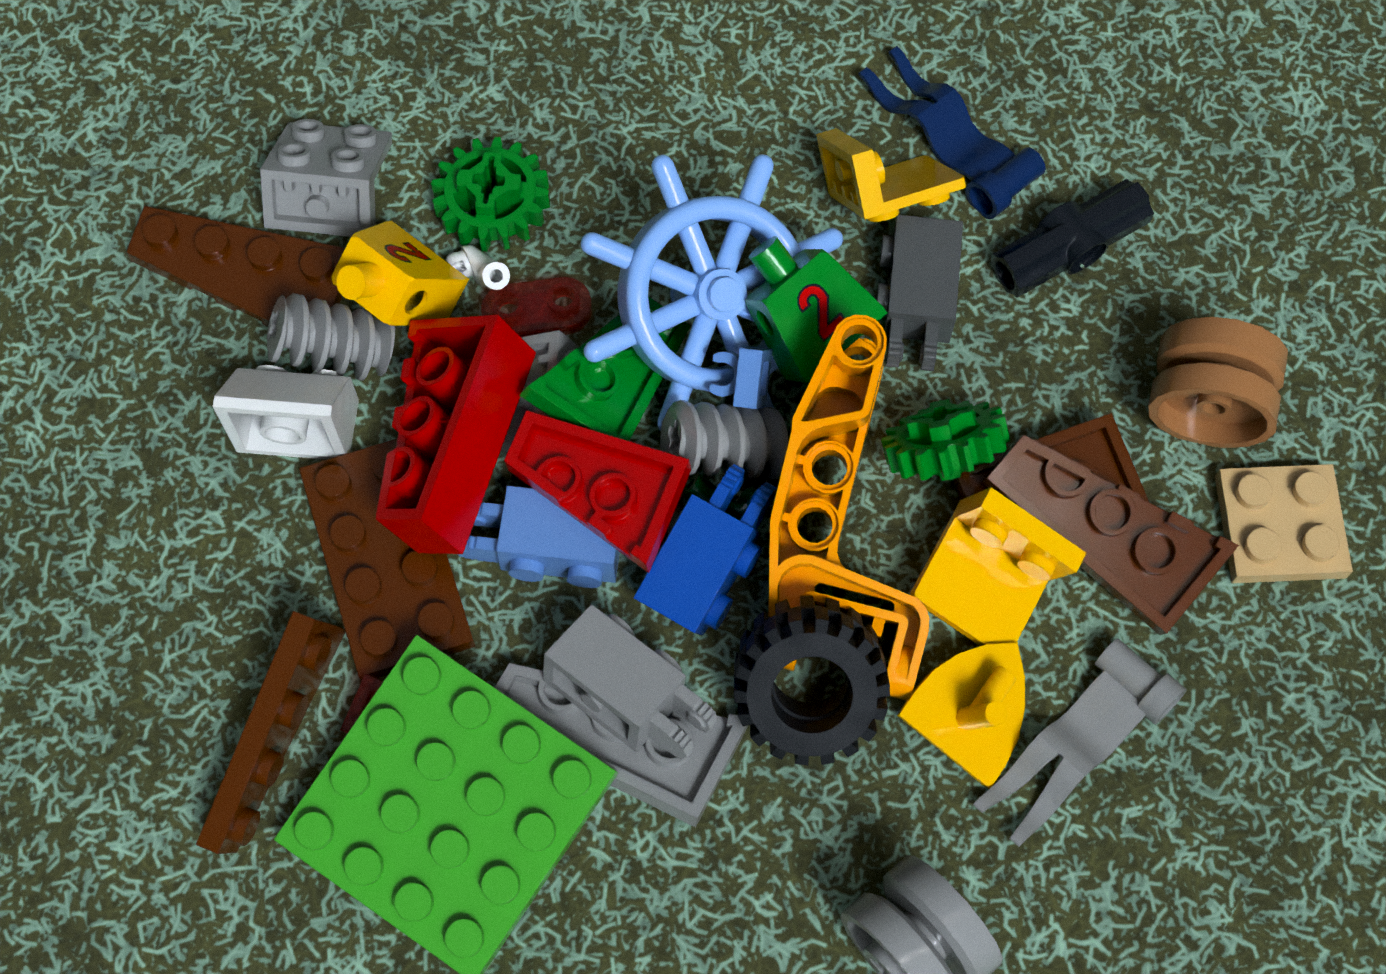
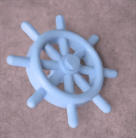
[581,154,843,431]

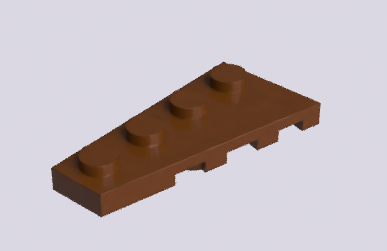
[126,206,345,327]
[982,435,1239,635]
[196,611,346,854]

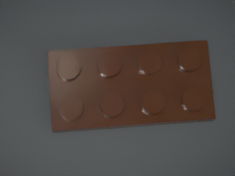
[299,439,475,683]

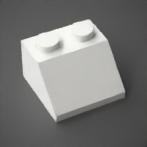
[212,365,359,460]

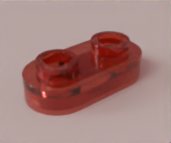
[481,277,592,337]

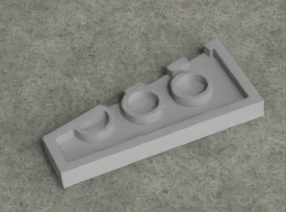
[494,663,748,828]

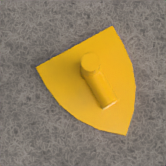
[897,642,1025,789]

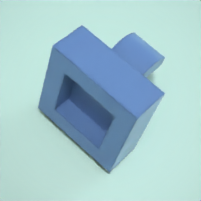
[709,346,773,409]

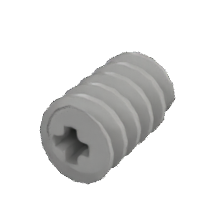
[267,293,395,381]
[660,400,788,481]

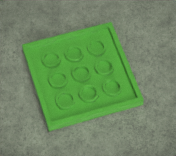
[274,635,618,974]

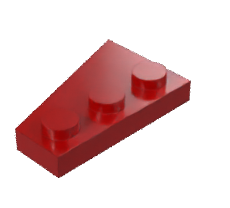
[504,410,691,573]

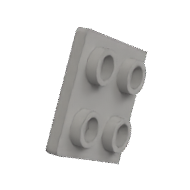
[260,119,392,237]

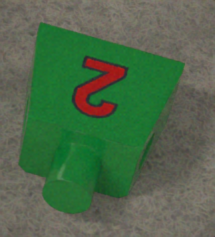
[745,236,887,383]

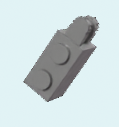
[543,604,719,760]

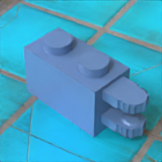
[457,486,620,588]

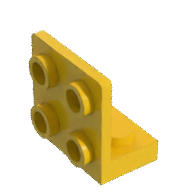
[816,128,966,222]
[910,487,1086,646]

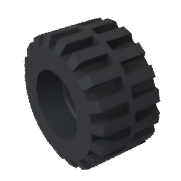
[734,596,890,766]

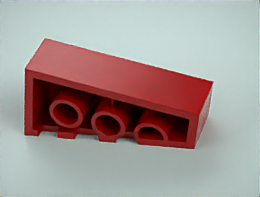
[375,315,536,554]

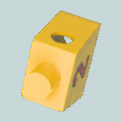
[331,221,469,326]

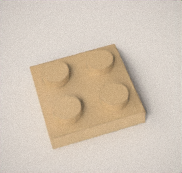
[1215,464,1353,583]

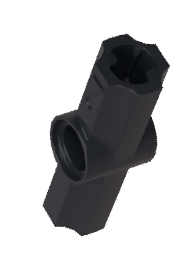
[990,179,1154,298]

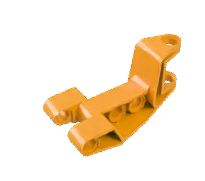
[768,314,930,701]

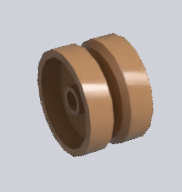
[1148,317,1288,448]

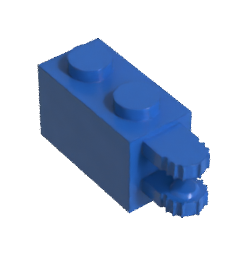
[633,464,777,635]

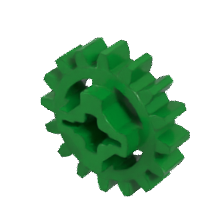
[431,137,550,252]
[881,399,1010,481]

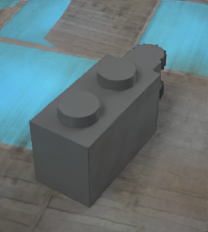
[876,215,963,371]

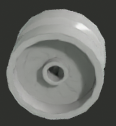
[841,855,1003,974]

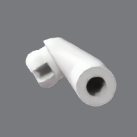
[446,245,510,290]

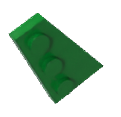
[519,296,691,441]

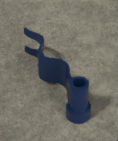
[858,46,1046,219]

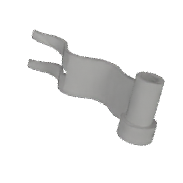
[973,638,1187,847]

